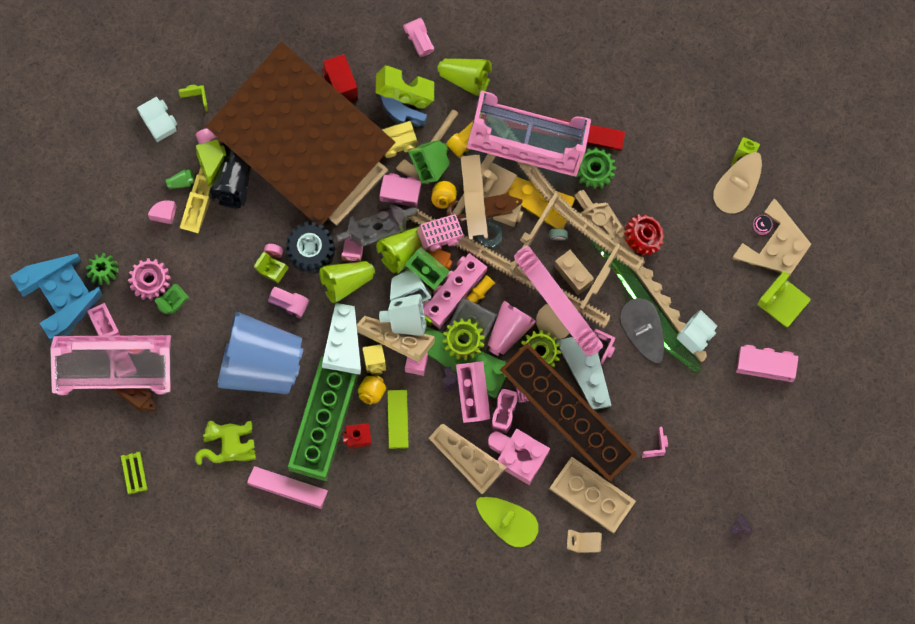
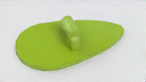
[476,497,538,547]

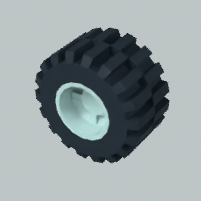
[286,222,335,273]

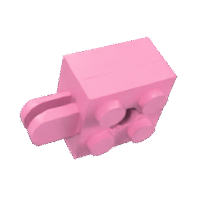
[488,429,550,485]

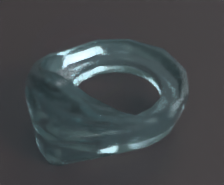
[476,222,502,246]

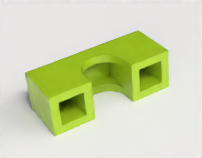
[376,65,434,109]

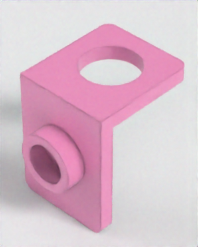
[341,238,363,262]
[594,329,615,364]
[642,427,668,458]

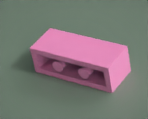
[736,345,799,382]
[456,361,490,423]

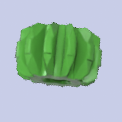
[86,253,119,286]

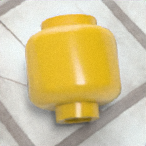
[431,181,457,209]
[358,375,386,405]

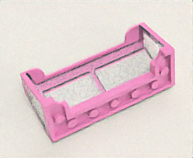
[51,335,171,395]

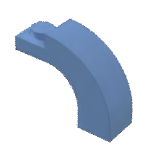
[380,75,427,127]

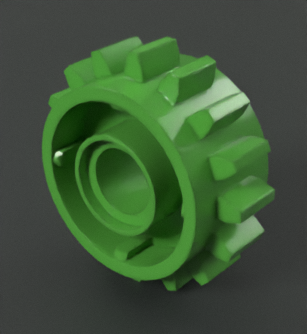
[576,148,616,189]

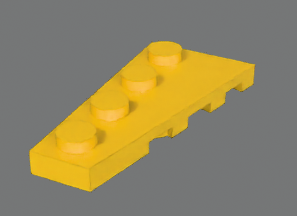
[505,177,575,230]

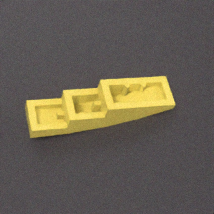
[180,167,215,233]

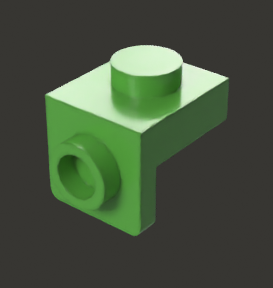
[154,284,189,314]

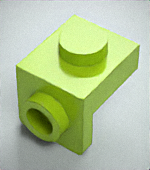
[254,252,289,283]

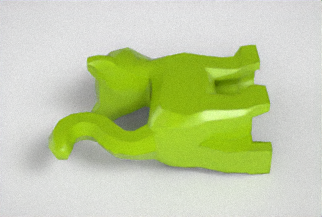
[195,421,256,465]

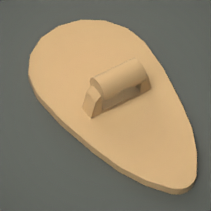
[713,152,762,213]

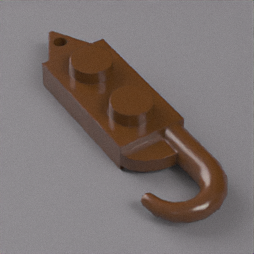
[447,193,523,222]
[93,364,156,411]

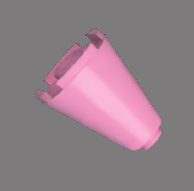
[487,301,536,356]

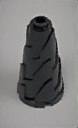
[208,149,251,209]

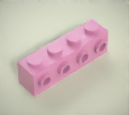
[423,253,487,329]

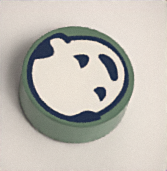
[548,229,568,241]

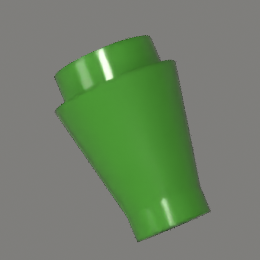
[166,169,195,190]

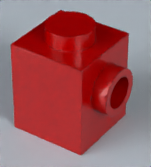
[343,423,372,448]

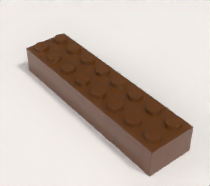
[500,343,637,482]

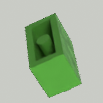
[405,247,450,290]

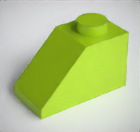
[196,139,226,186]

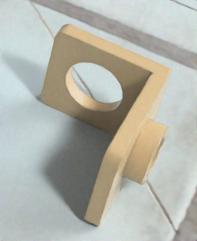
[567,530,602,553]

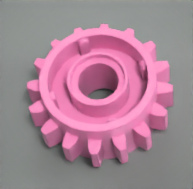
[128,258,171,301]

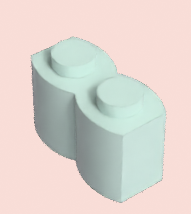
[137,97,178,142]
[676,310,717,353]

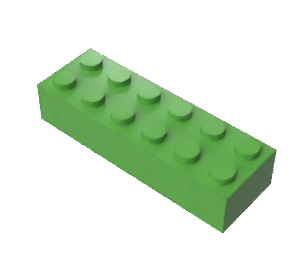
[288,356,359,482]

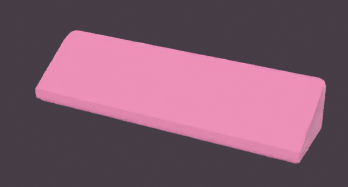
[247,466,328,509]

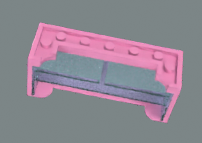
[466,91,591,177]

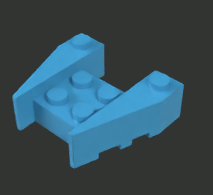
[10,254,103,342]

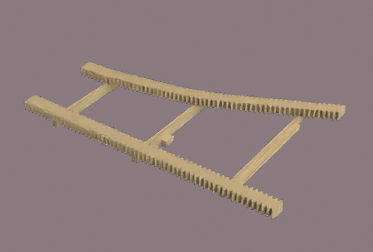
[408,115,643,328]

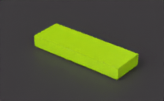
[388,390,408,449]

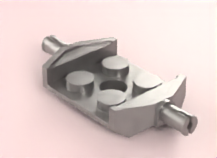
[336,203,418,247]

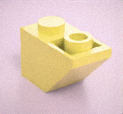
[363,344,386,376]

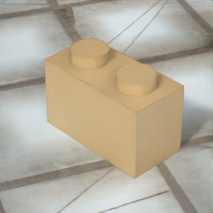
[554,250,594,295]

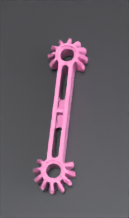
[514,246,603,357]

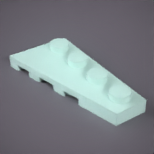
[322,303,361,374]
[555,337,611,410]

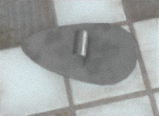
[620,298,665,363]

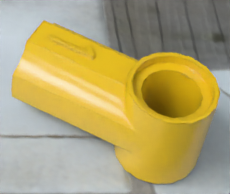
[446,121,473,158]

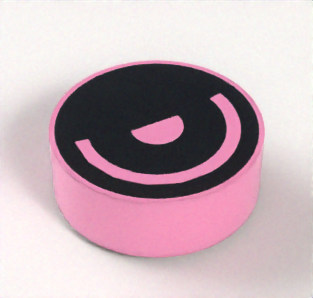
[753,215,773,235]

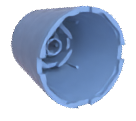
[217,312,303,394]

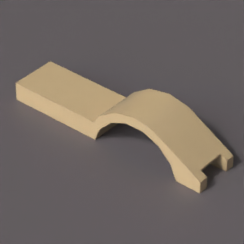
[461,154,488,241]

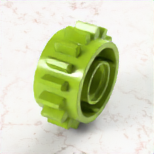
[443,318,485,361]
[519,330,561,368]

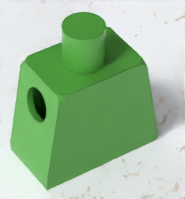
[408,140,450,184]

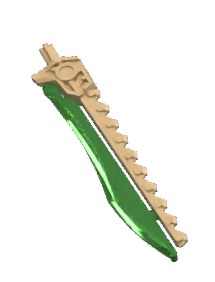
[574,190,707,373]

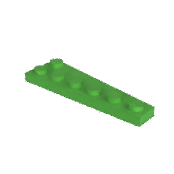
[424,326,506,400]

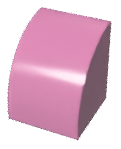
[148,201,176,224]

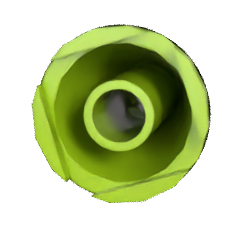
[438,59,492,96]
[376,227,423,274]
[319,261,375,303]

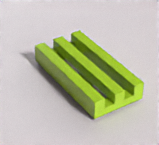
[121,452,148,494]

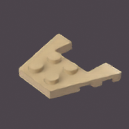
[733,199,811,275]

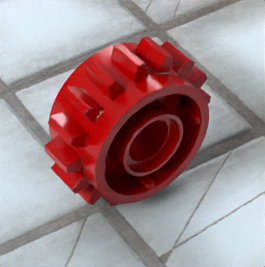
[624,214,664,256]

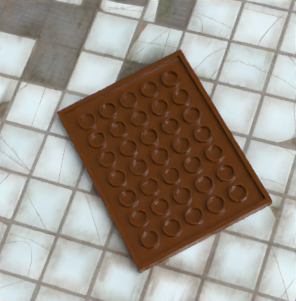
[205,41,396,226]

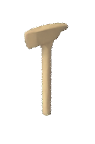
[396,110,458,184]

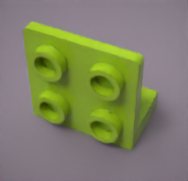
[757,271,811,328]

